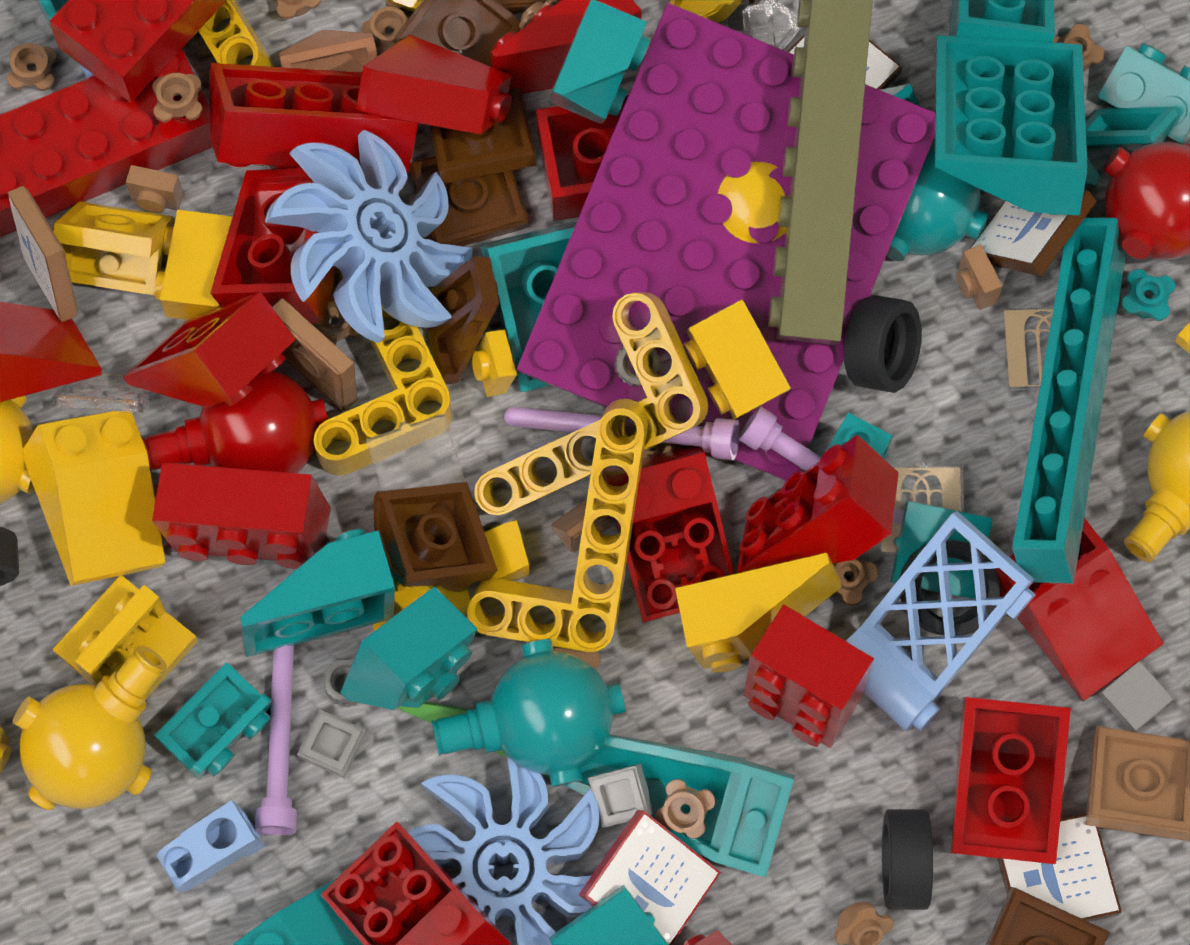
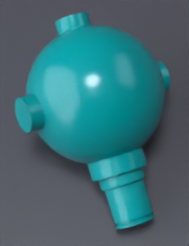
[886,136,990,261]
[431,639,625,787]

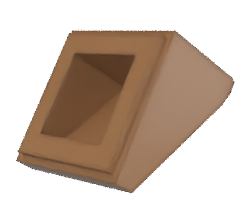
[551,499,611,553]

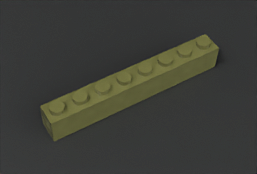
[768,0,873,345]

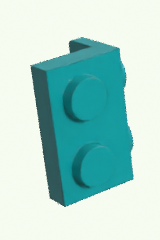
[1098,42,1190,144]
[154,662,272,780]

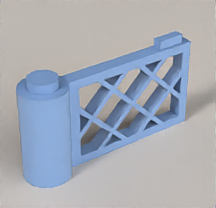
[846,511,1036,732]

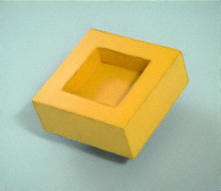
[472,330,517,397]

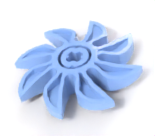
[265,130,473,343]
[408,757,599,945]

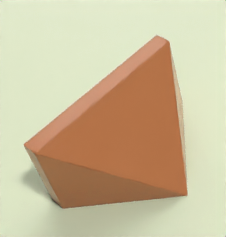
[279,30,377,72]

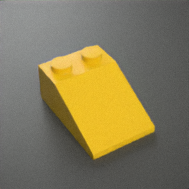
[23,408,165,586]
[675,553,842,673]

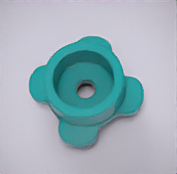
[1122,269,1176,321]

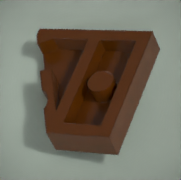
[427,256,499,384]

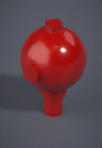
[1102,142,1190,260]
[142,371,328,473]

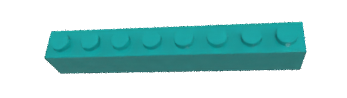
[1012,218,1126,584]

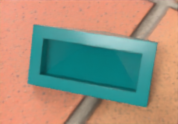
[1086,107,1178,152]

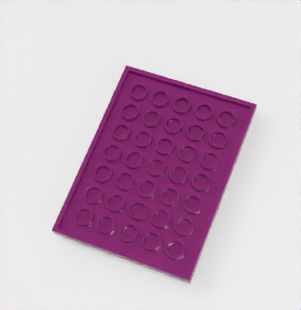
[516,2,936,481]

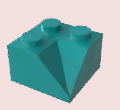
[548,0,651,124]
[340,586,477,710]

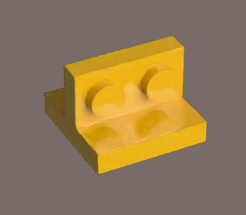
[54,201,174,296]
[53,575,198,698]

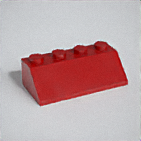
[210,63,418,173]

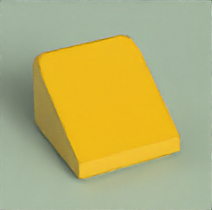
[479,520,530,584]

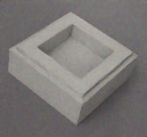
[1099,661,1174,732]
[297,709,367,779]
[588,763,655,828]

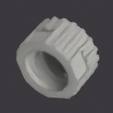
[614,346,660,387]
[324,659,358,708]

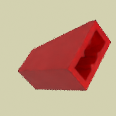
[356,34,512,135]

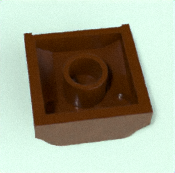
[374,482,498,592]

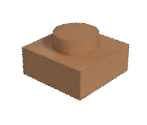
[126,165,184,213]
[956,244,1003,310]

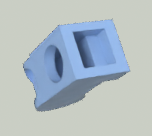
[156,800,266,893]

